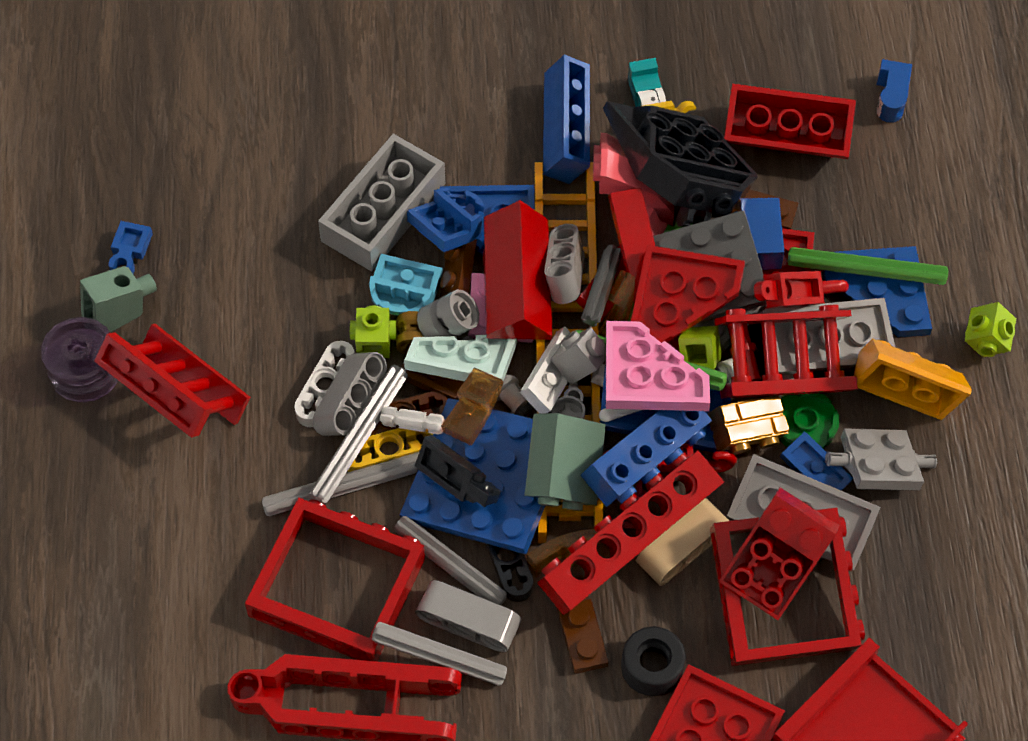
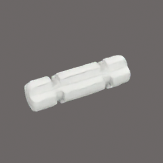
[380,406,445,435]

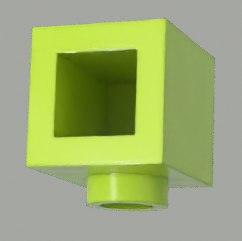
[678,326,722,369]

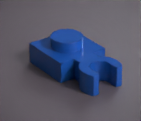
[109,221,153,274]

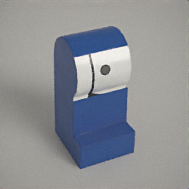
[876,59,912,122]

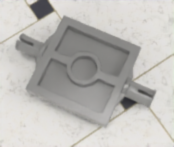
[825,429,937,490]

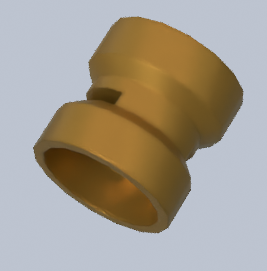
[396,311,424,355]

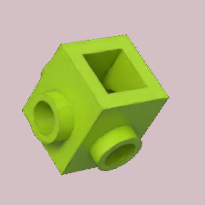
[965,302,1016,357]
[350,305,397,358]

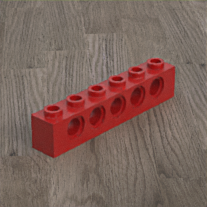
[537,450,724,615]

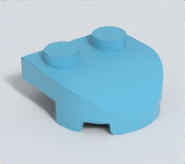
[369,254,443,316]

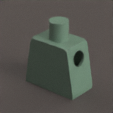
[80,266,157,339]

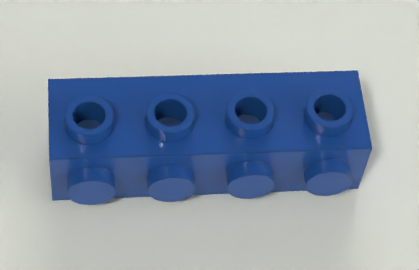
[543,54,590,184]
[580,410,712,507]

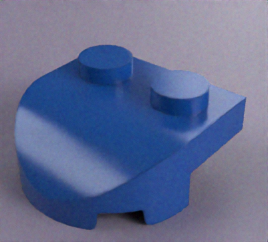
[407,188,484,252]

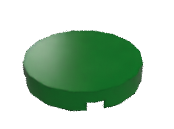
[779,393,839,449]

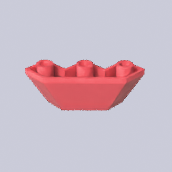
[593,133,674,226]

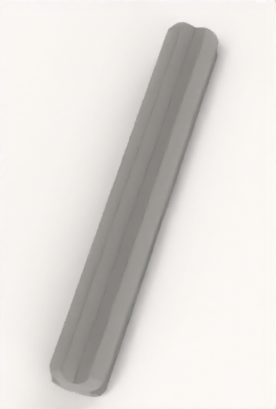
[395,516,507,605]
[372,622,507,686]

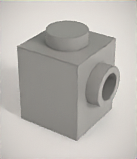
[550,327,606,384]

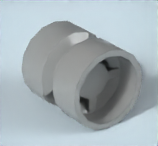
[417,289,479,337]

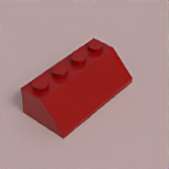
[724,83,856,159]

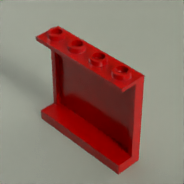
[772,638,968,741]

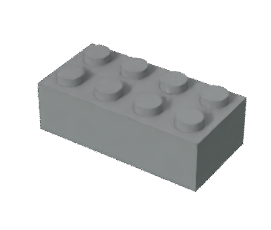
[318,133,446,272]

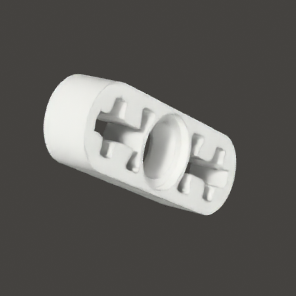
[294,341,354,427]

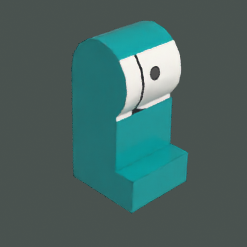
[627,58,666,107]

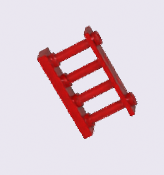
[714,304,858,399]
[94,324,251,438]

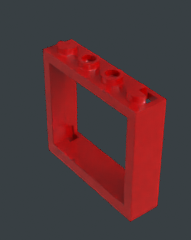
[245,497,425,661]
[710,507,865,666]

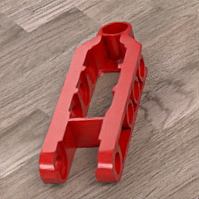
[227,654,462,741]

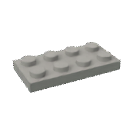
[760,298,895,375]
[727,454,881,571]

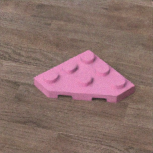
[606,321,710,411]

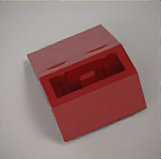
[719,487,839,620]

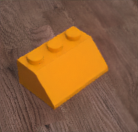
[854,338,972,420]

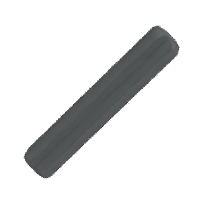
[581,244,622,327]

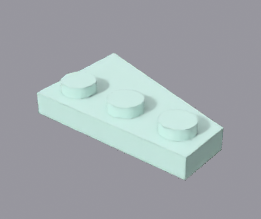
[404,335,517,389]

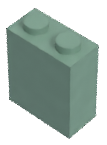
[525,413,606,511]

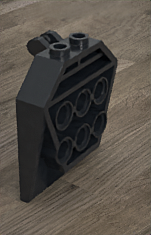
[603,101,758,227]

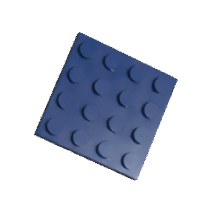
[399,398,545,554]

